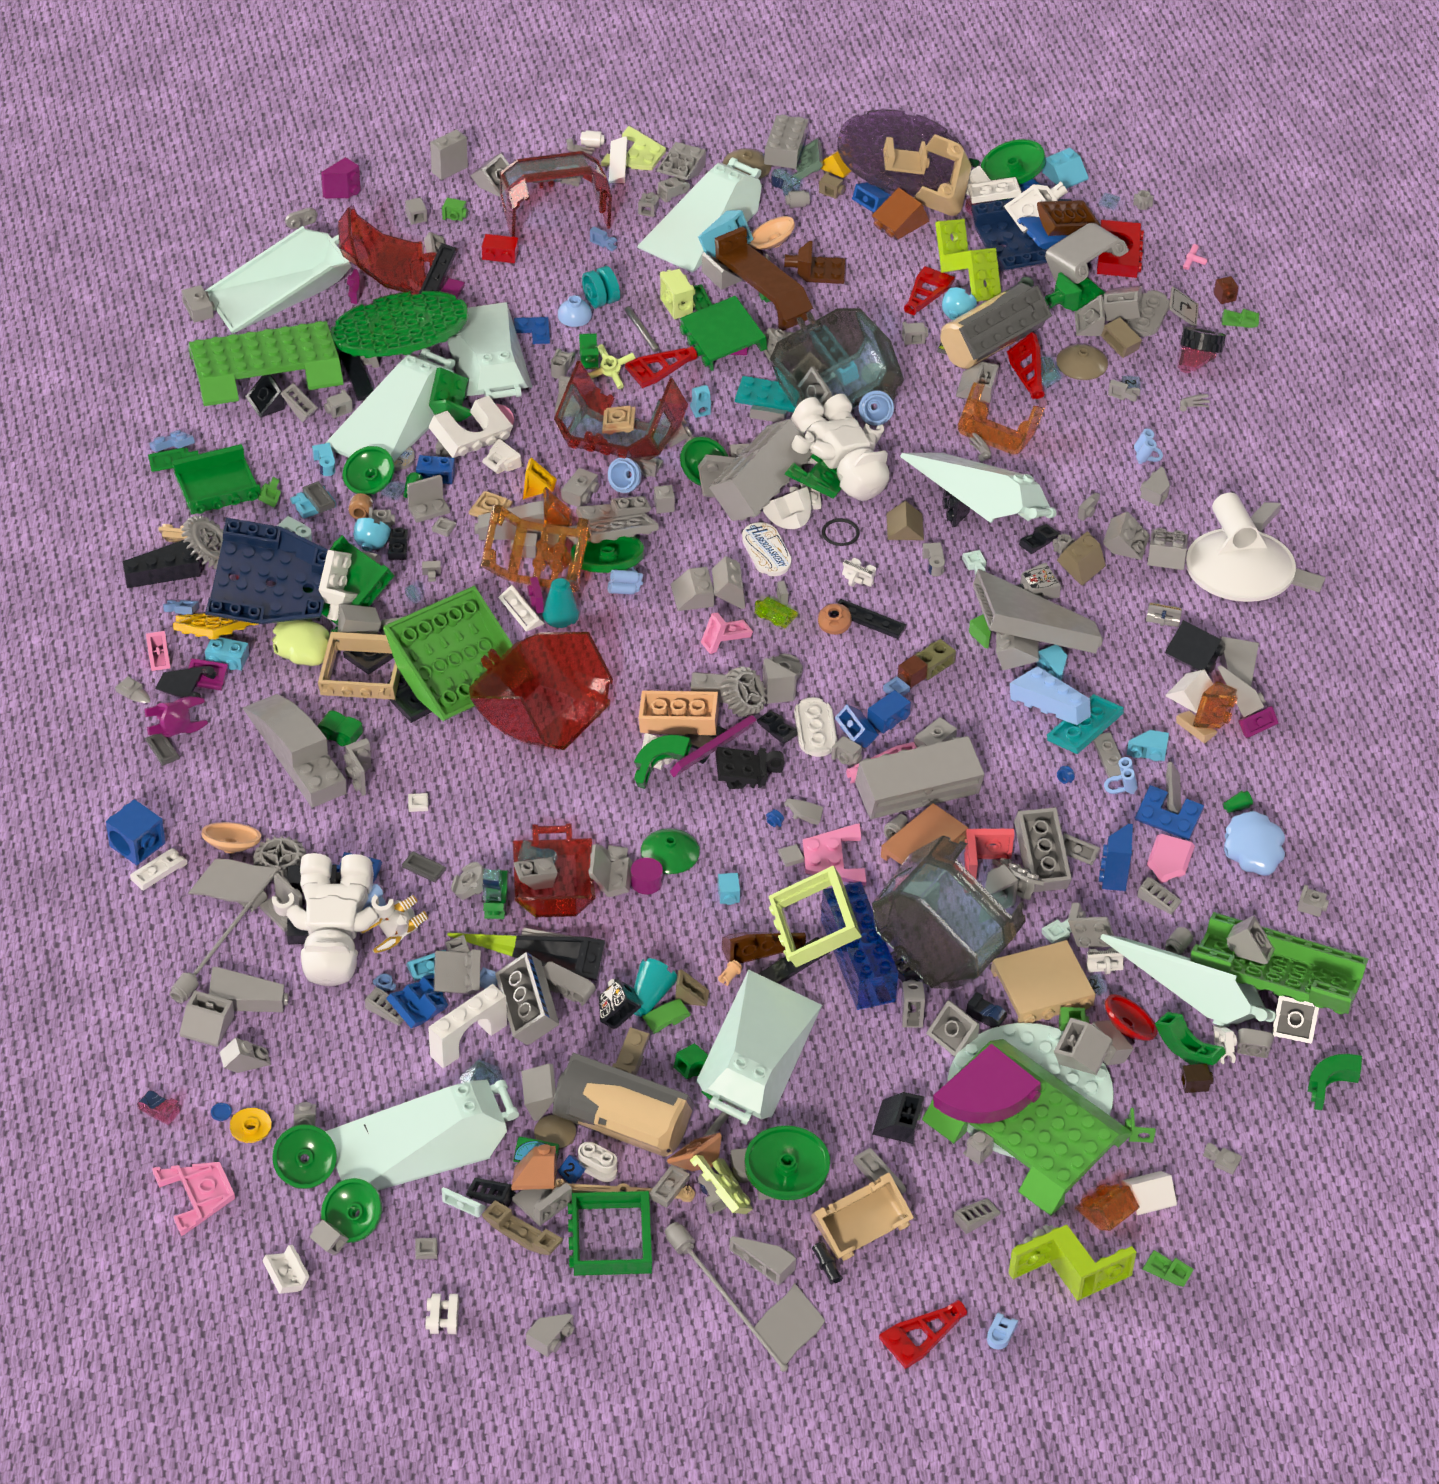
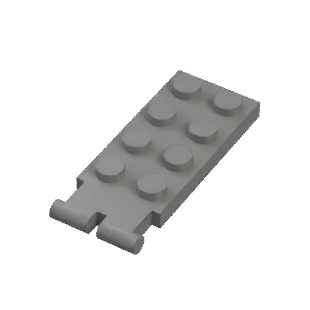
[560,512,658,544]

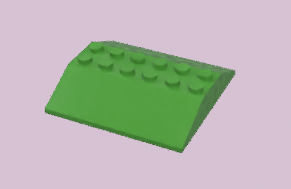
[383,586,534,721]

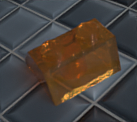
[1193,681,1237,729]

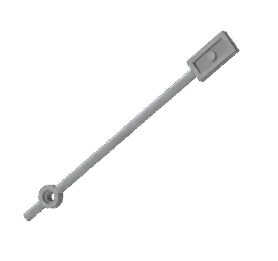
[649,1104,736,1208]

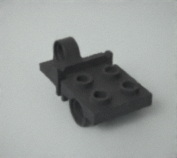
[715,747,785,789]

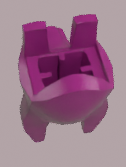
[145,696,208,737]

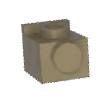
[819,172,846,199]

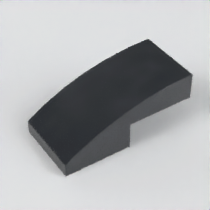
[1019,524,1060,554]

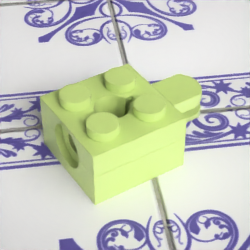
[660,269,695,319]

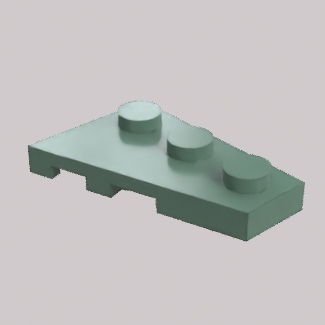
[792,138,823,181]

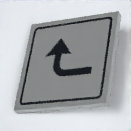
[1169,287,1199,326]

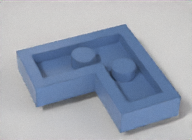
[149,430,195,452]

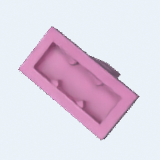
[701,613,753,654]

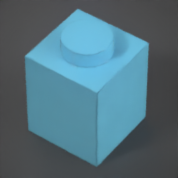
[717,873,740,905]

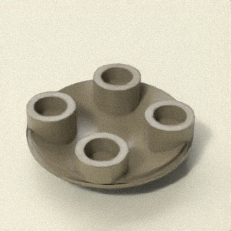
[534,1115,576,1149]

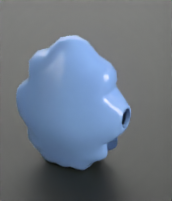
[1224,811,1285,876]

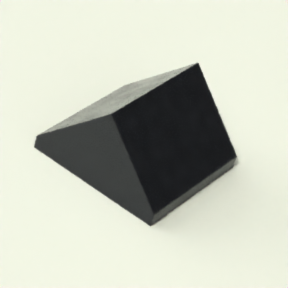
[245,374,285,418]

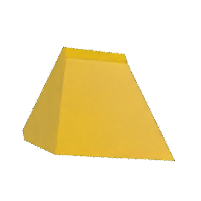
[821,144,852,178]
[523,458,557,500]

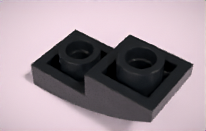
[388,528,408,560]
[757,711,798,744]

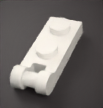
[130,848,187,891]

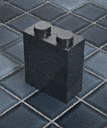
[1165,620,1225,674]

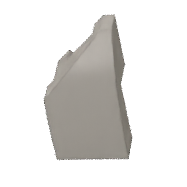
[784,799,823,825]

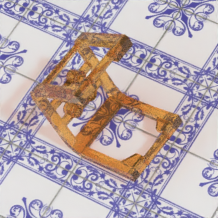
[480,504,592,592]

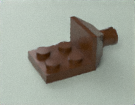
[784,241,845,284]

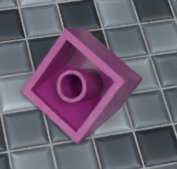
[321,157,361,199]

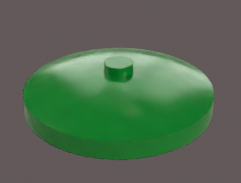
[981,139,1046,185]
[571,536,644,573]
[744,1126,830,1200]

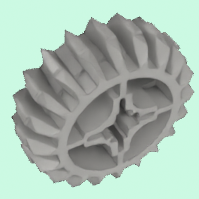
[721,666,767,718]
[253,835,307,883]

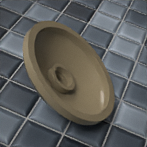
[723,148,772,179]
[1056,344,1108,380]

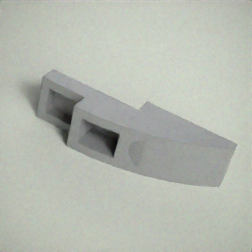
[576,496,651,523]

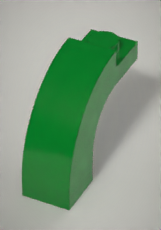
[579,333,599,370]
[634,735,692,789]
[483,870,509,919]
[1155,1012,1226,1065]
[1307,1054,1362,1111]

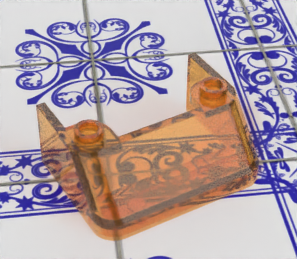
[958,382,1045,454]

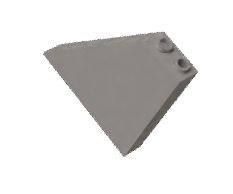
[973,569,1103,653]

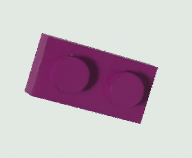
[527,577,544,614]
[1238,706,1279,738]

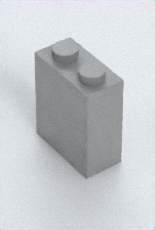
[430,129,468,180]

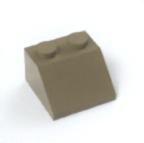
[1057,531,1106,585]

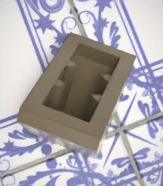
[675,969,709,1006]

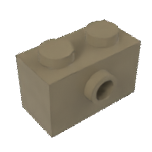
[1101,317,1142,358]

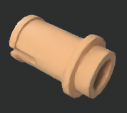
[718,960,742,986]

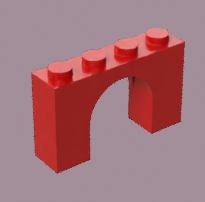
[1097,220,1144,278]

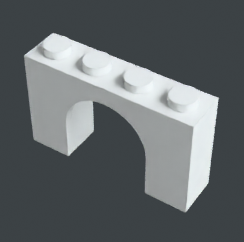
[429,396,513,458]
[429,984,507,1068]

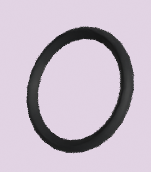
[822,518,860,546]

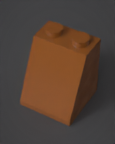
[872,188,930,240]

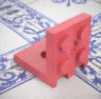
[964,828,1014,889]

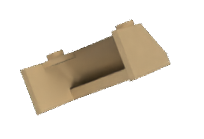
[914,134,971,216]

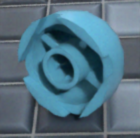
[942,287,977,320]
[353,518,391,552]

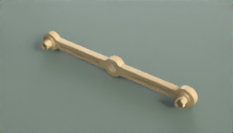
[551,1178,695,1202]

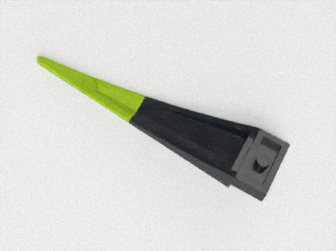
[447,933,606,981]

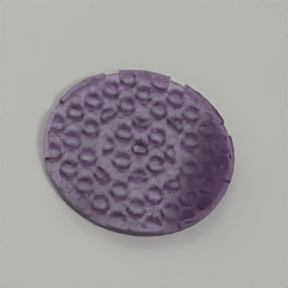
[837,109,965,195]

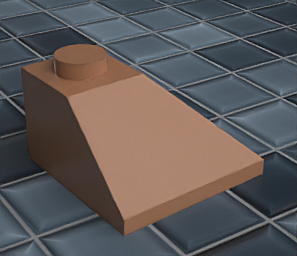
[667,1132,722,1172]
[511,1144,558,1190]

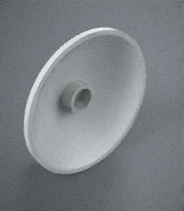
[1186,493,1296,602]

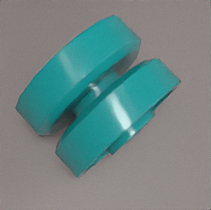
[582,266,620,309]

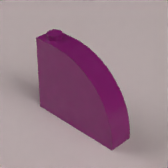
[933,1043,1041,1124]

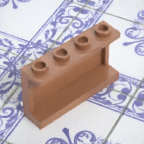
[881,803,969,880]

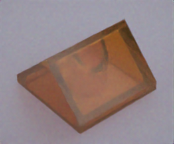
[543,487,572,528]

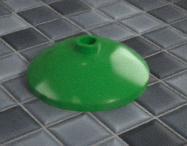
[680,437,729,486]
[343,446,395,495]
[641,828,700,874]
[272,1125,337,1189]
[321,1178,382,1243]

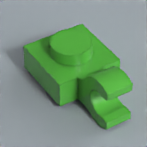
[258,477,281,507]

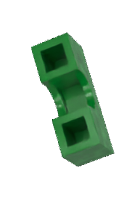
[673,1043,722,1101]

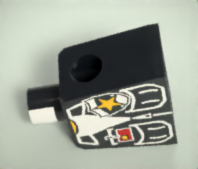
[599,979,641,1029]

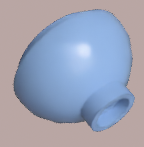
[558,295,592,327]
[859,390,894,426]
[608,457,642,493]

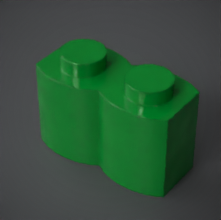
[317,711,363,746]

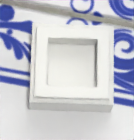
[408,793,428,812]

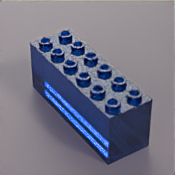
[821,882,899,1010]

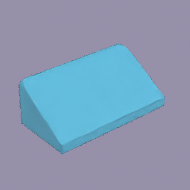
[406,949,446,981]

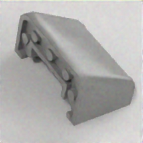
[1045,223,1129,283]

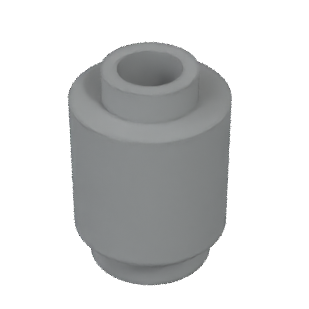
[785,190,810,208]
[1165,927,1193,954]

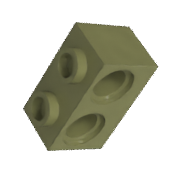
[915,639,956,680]

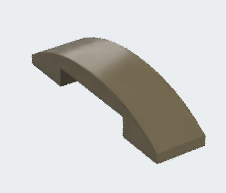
[482,1200,563,1255]

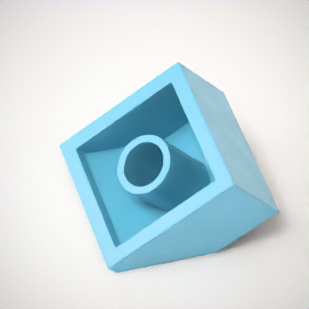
[1043,148,1089,189]

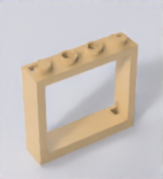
[318,632,401,700]

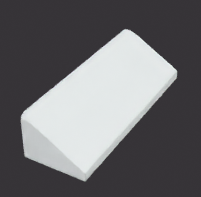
[609,137,627,183]
[498,585,545,632]

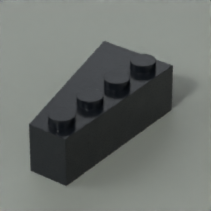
[122,540,200,588]

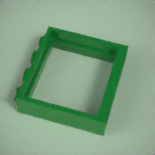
[568,1191,652,1276]

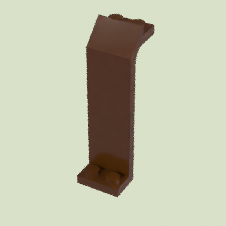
[715,226,814,331]

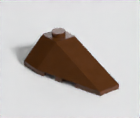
[722,932,806,964]

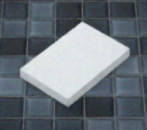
[967,177,1021,204]

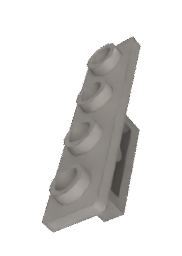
[992,858,1045,900]

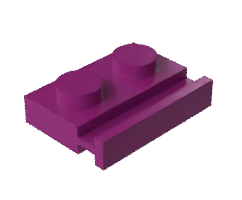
[188,658,229,691]

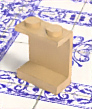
[883,137,929,175]

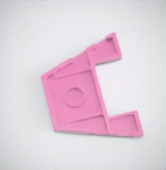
[802,824,866,886]
[152,1162,235,1236]

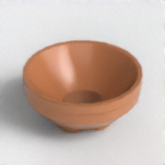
[818,603,852,635]

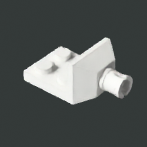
[1004,181,1068,233]
[319,550,358,621]

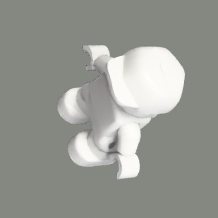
[791,394,890,501]
[272,853,395,986]

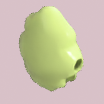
[272,619,330,666]

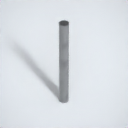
[624,306,660,352]

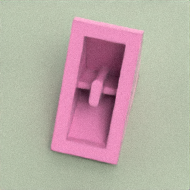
[146,631,170,671]

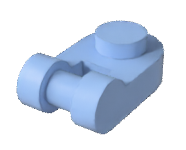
[987,1312,1019,1350]

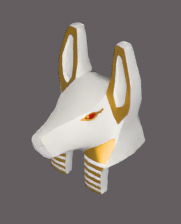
[360,895,428,953]

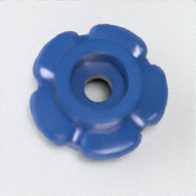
[1057,766,1075,784]
[766,809,784,827]

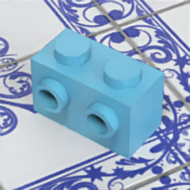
[205,637,249,671]

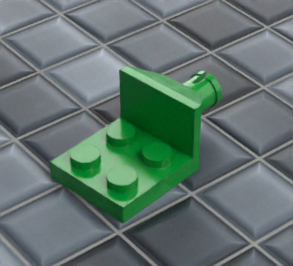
[1045,272,1105,311]
[429,368,472,422]

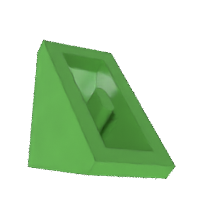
[969,614,992,649]

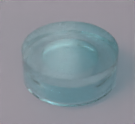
[405,585,421,604]

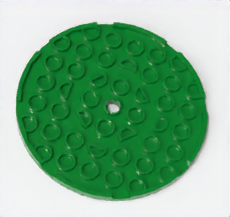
[330,291,469,358]

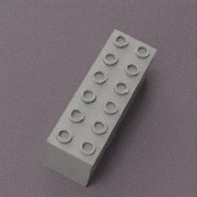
[709,419,812,521]
[855,736,985,820]

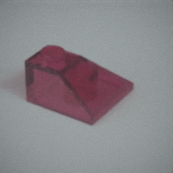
[1177,345,1216,373]

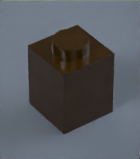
[1180,1064,1213,1093]

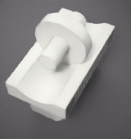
[842,558,876,587]
[1087,948,1124,974]

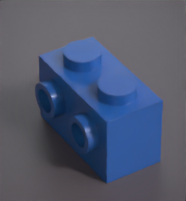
[852,182,891,213]
[416,455,455,484]
[867,690,911,734]
[835,704,879,748]

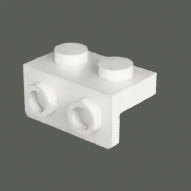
[263,1245,309,1294]

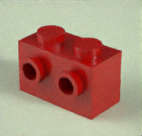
[482,234,519,263]

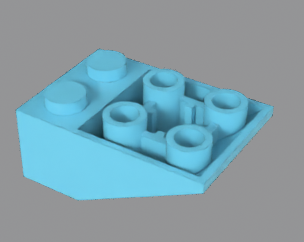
[698,210,753,258]

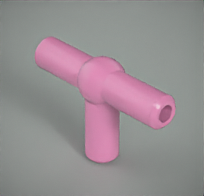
[1183,244,1207,270]

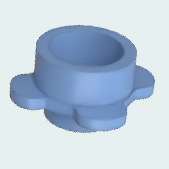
[373,974,396,992]

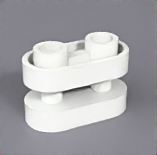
[578,1142,617,1182]
[426,1293,459,1334]

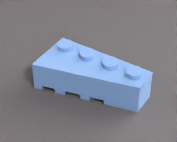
[1010,666,1091,725]

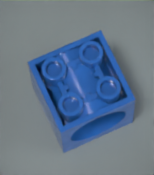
[106,799,165,866]

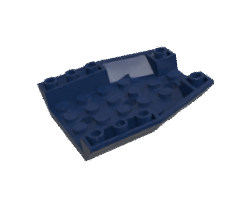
[971,198,1072,272]
[205,517,328,624]

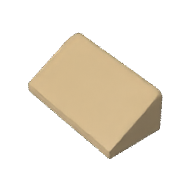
[1176,711,1217,744]

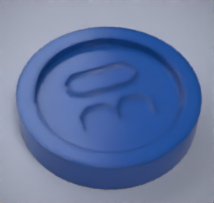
[211,1103,232,1121]

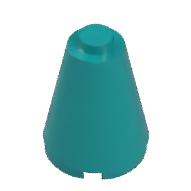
[542,578,579,628]
[633,958,677,1017]

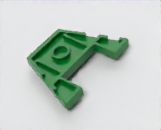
[785,454,841,499]

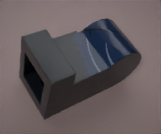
[966,992,1007,1028]

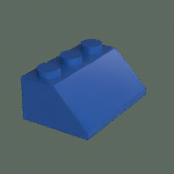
[1098,824,1133,891]

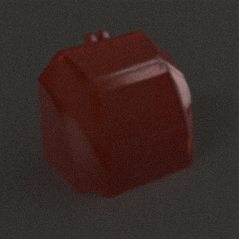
[469,632,613,750]

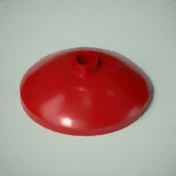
[1105,994,1158,1041]

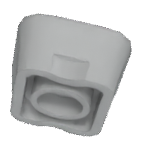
[1237,1028,1274,1058]

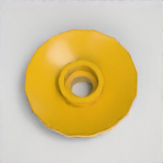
[229,1108,272,1143]

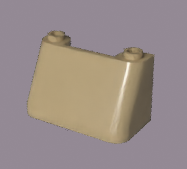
[811,1173,914,1261]

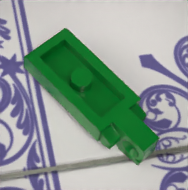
[148,448,199,472]

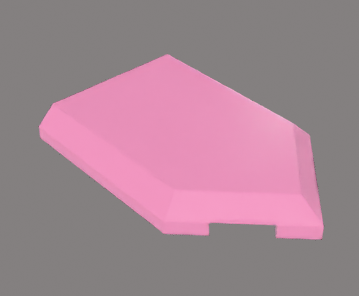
[1147,834,1195,883]

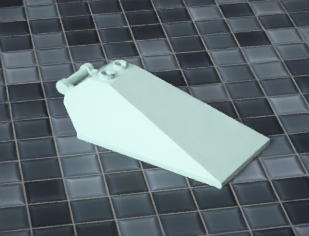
[637,157,762,273]
[205,226,360,333]
[447,302,532,399]
[326,348,455,462]
[900,453,1057,523]
[1100,934,1277,1027]
[696,970,822,1125]
[325,1080,519,1191]

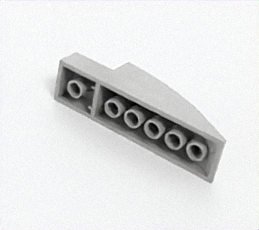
[243,694,347,808]

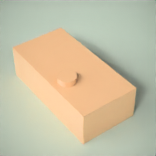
[639,691,719,735]

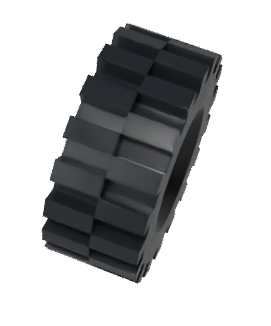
[1180,326,1226,353]

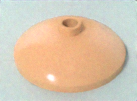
[749,216,795,250]
[201,822,261,854]

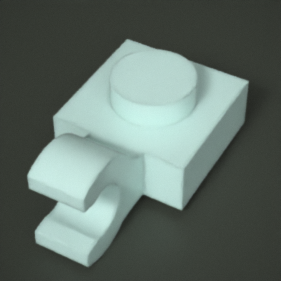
[962,550,986,575]
[1042,918,1072,944]

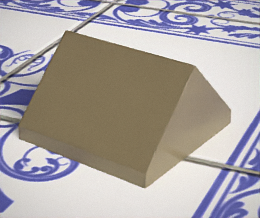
[886,501,924,540]

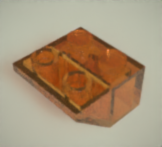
[1074,1184,1140,1231]

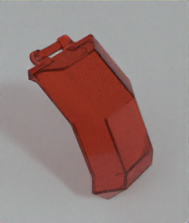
[338,205,436,295]
[513,823,596,918]

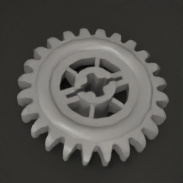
[182,516,223,569]

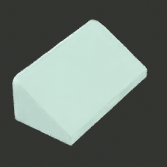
[442,1187,486,1217]

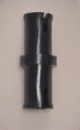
[812,1242,843,1285]

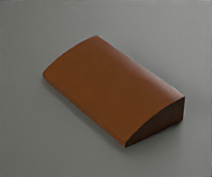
[1037,200,1100,236]

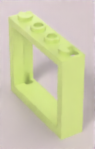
[769,866,862,967]

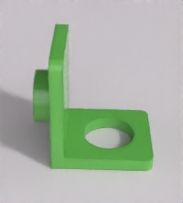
[1125,1108,1156,1143]

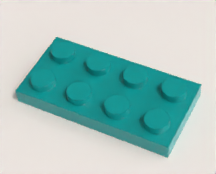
[735,376,801,413]
[1047,694,1124,754]

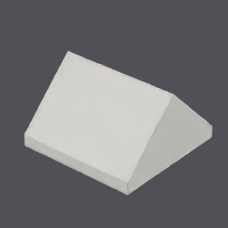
[1166,670,1218,713]
[1121,1171,1177,1215]

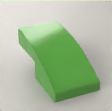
[1222,309,1259,328]
[643,999,691,1034]
[1143,1250,1194,1287]

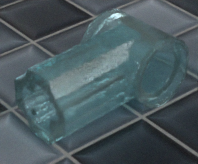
[1041,357,1062,388]

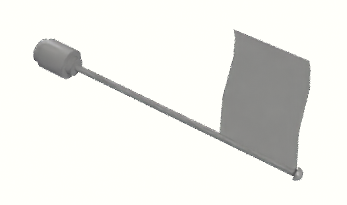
[169,859,281,1003]
[664,1222,825,1372]

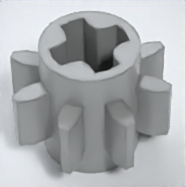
[1133,190,1154,210]
[1053,534,1074,555]

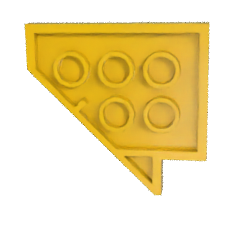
[173,613,258,639]

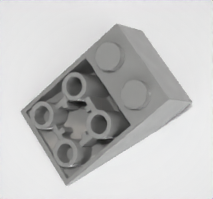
[657,142,706,180]
[1103,286,1143,321]
[1147,528,1188,570]

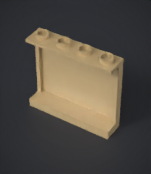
[991,940,1095,1023]

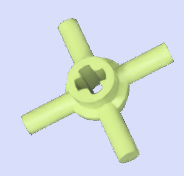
[586,344,636,389]

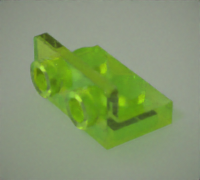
[754,597,798,629]

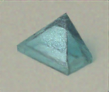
[459,1060,504,1085]

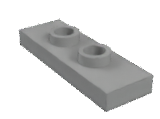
[1093,732,1121,778]

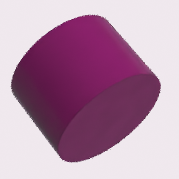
[631,857,663,895]

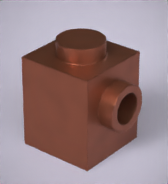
[1214,276,1239,304]
[898,655,928,688]

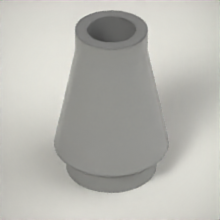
[884,814,908,839]

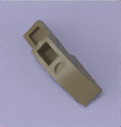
[612,1027,650,1075]

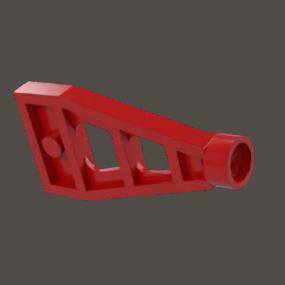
[904,266,955,315]
[1007,332,1045,399]
[625,346,697,388]
[879,1300,967,1369]

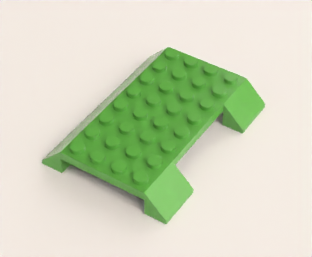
[188,321,344,406]
[1190,912,1369,1014]
[922,1039,1132,1216]

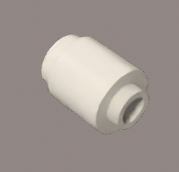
[581,130,605,148]

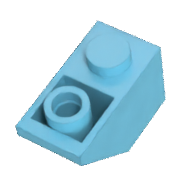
[1036,645,1067,681]
[1127,730,1169,761]

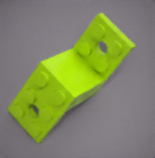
[935,219,1001,302]
[1009,1225,1137,1301]

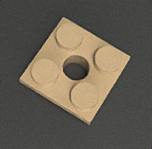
[602,405,636,435]
[469,491,513,517]
[158,524,188,542]

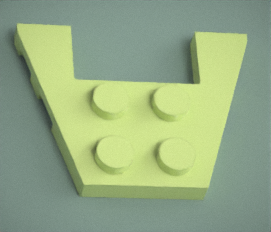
[601,126,666,170]
[690,1155,753,1214]

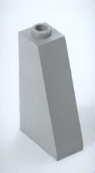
[475,501,544,540]
[1220,637,1259,700]
[209,967,289,1012]

